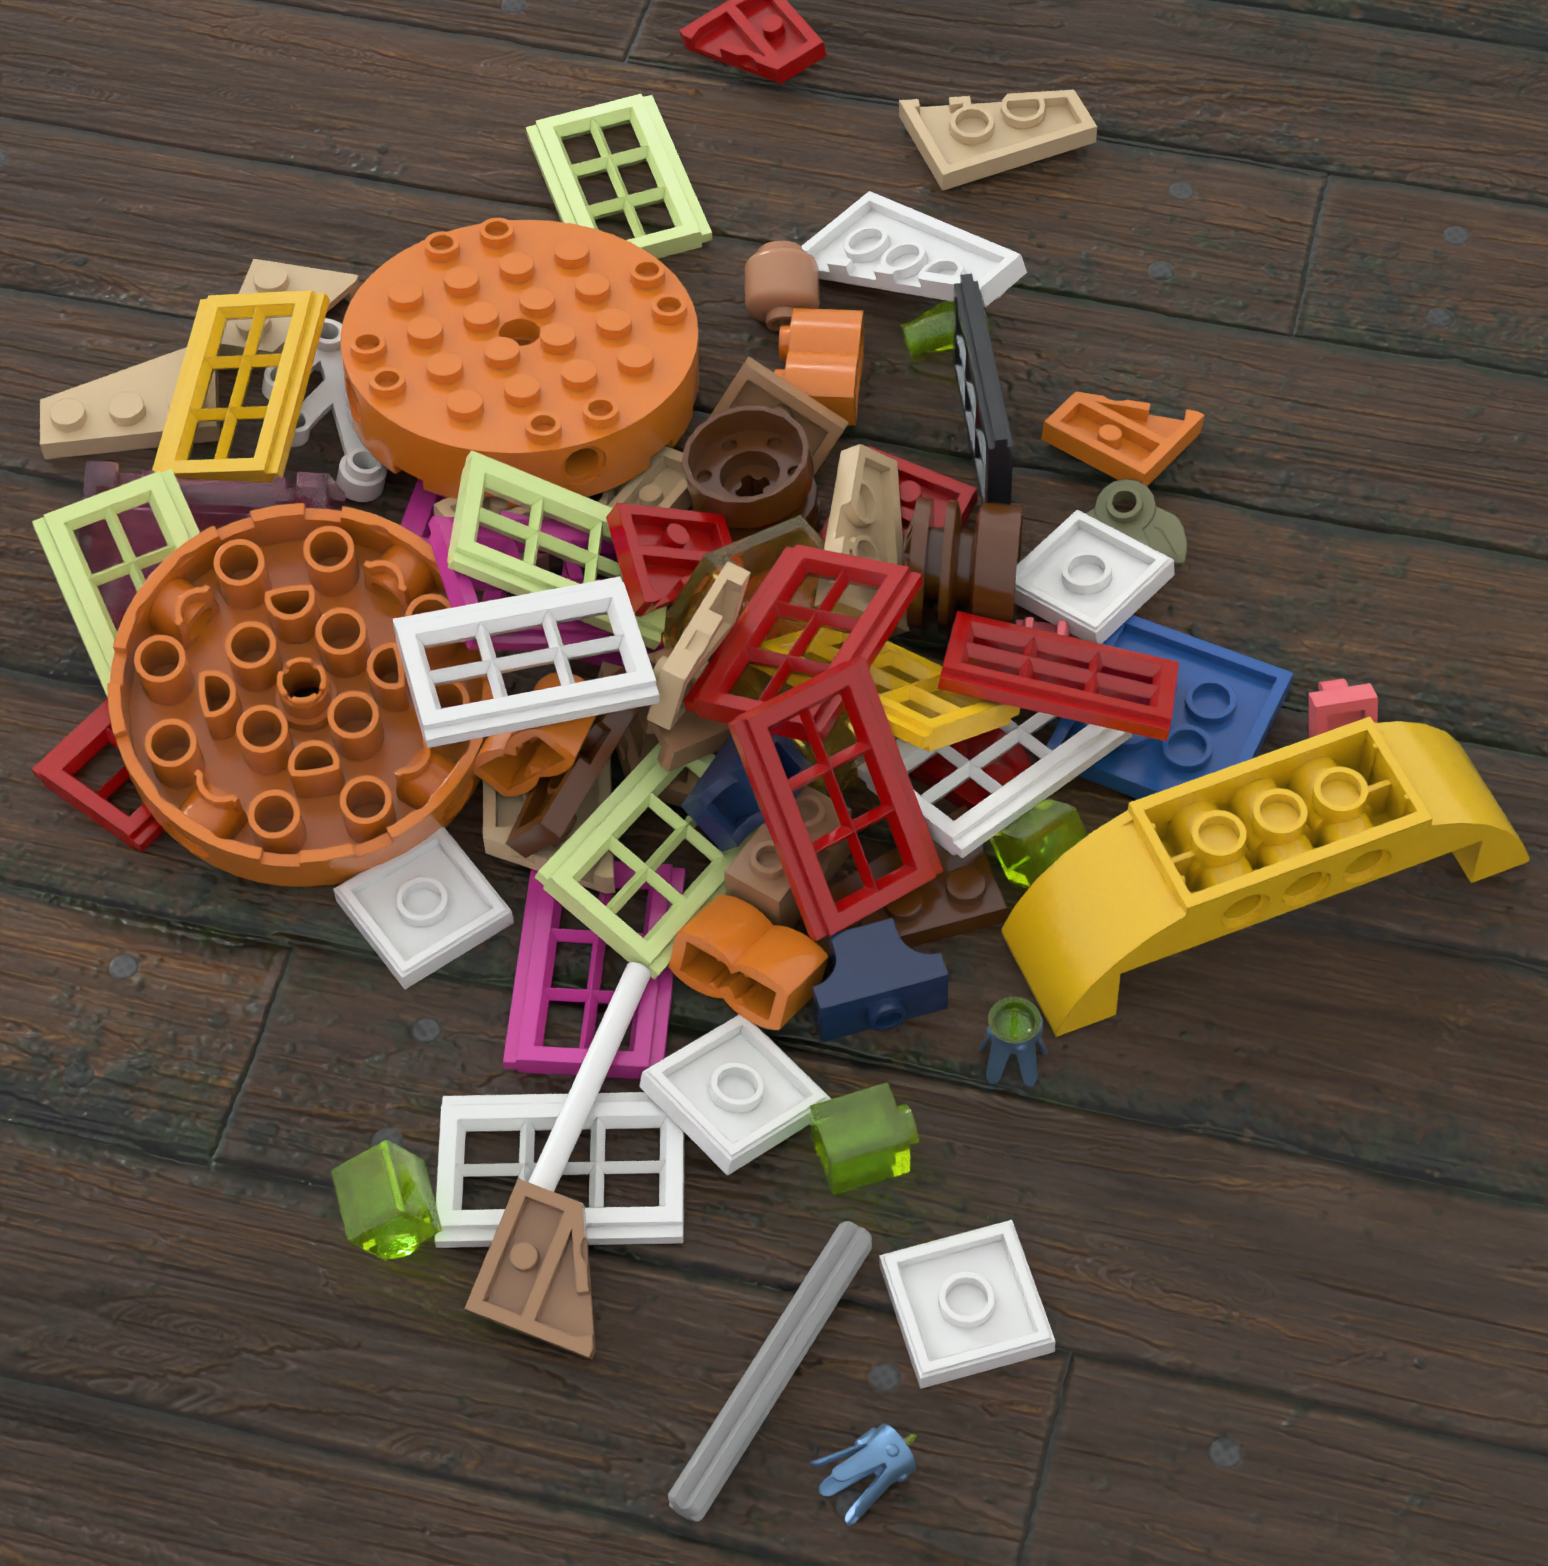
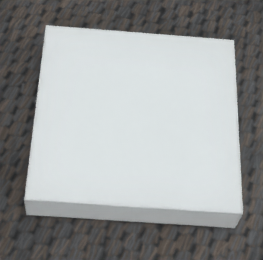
[1014,510,1175,644]
[333,827,514,989]
[639,1015,831,1176]
[879,1220,1056,1389]

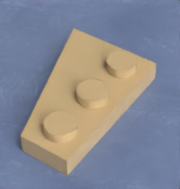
[899,90,1097,191]
[40,347,220,459]
[814,444,909,638]

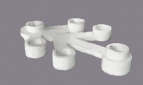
[262,319,387,502]

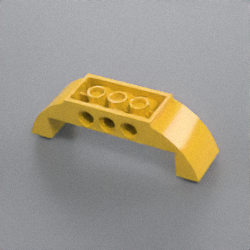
[1001,717,1530,1037]

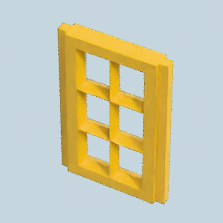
[151,290,330,486]
[749,628,1020,752]

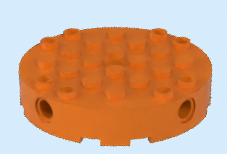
[341,218,699,507]
[107,503,494,887]

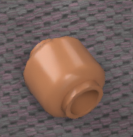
[744,241,820,332]

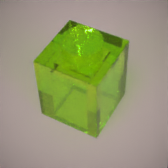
[990,798,1088,889]
[810,1082,919,1195]
[331,1140,443,1261]

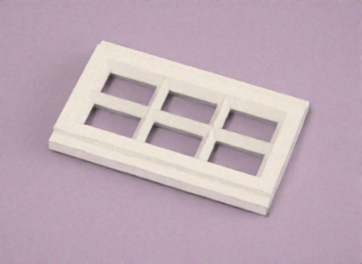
[393,577,660,748]
[857,712,1132,858]
[435,1092,685,1248]

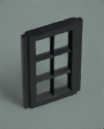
[952,273,1013,504]

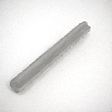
[668,1221,872,1522]

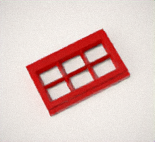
[683,544,923,743]
[937,611,1179,741]
[727,656,944,941]
[32,694,296,852]

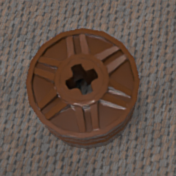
[682,406,822,566]
[902,497,1023,630]

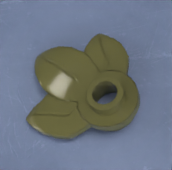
[1085,479,1187,566]

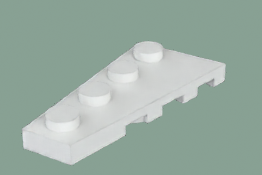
[801,191,1027,307]

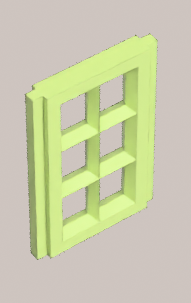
[526,94,713,259]
[447,450,667,650]
[32,469,200,698]
[535,743,762,980]

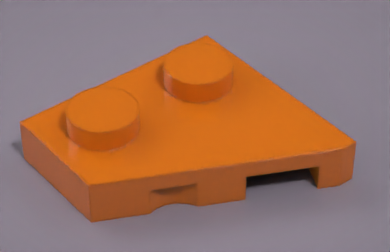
[1041,391,1205,486]

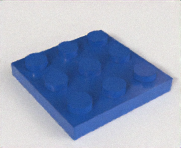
[1047,615,1293,799]

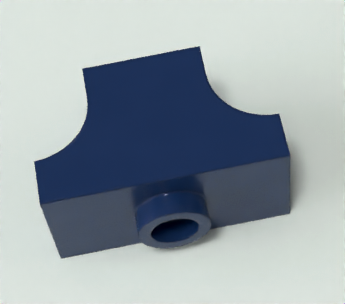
[681,734,813,852]
[813,918,949,1043]

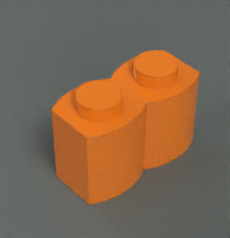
[774,308,865,426]
[473,672,597,796]
[668,894,829,1030]

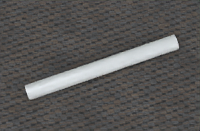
[529,962,651,1192]

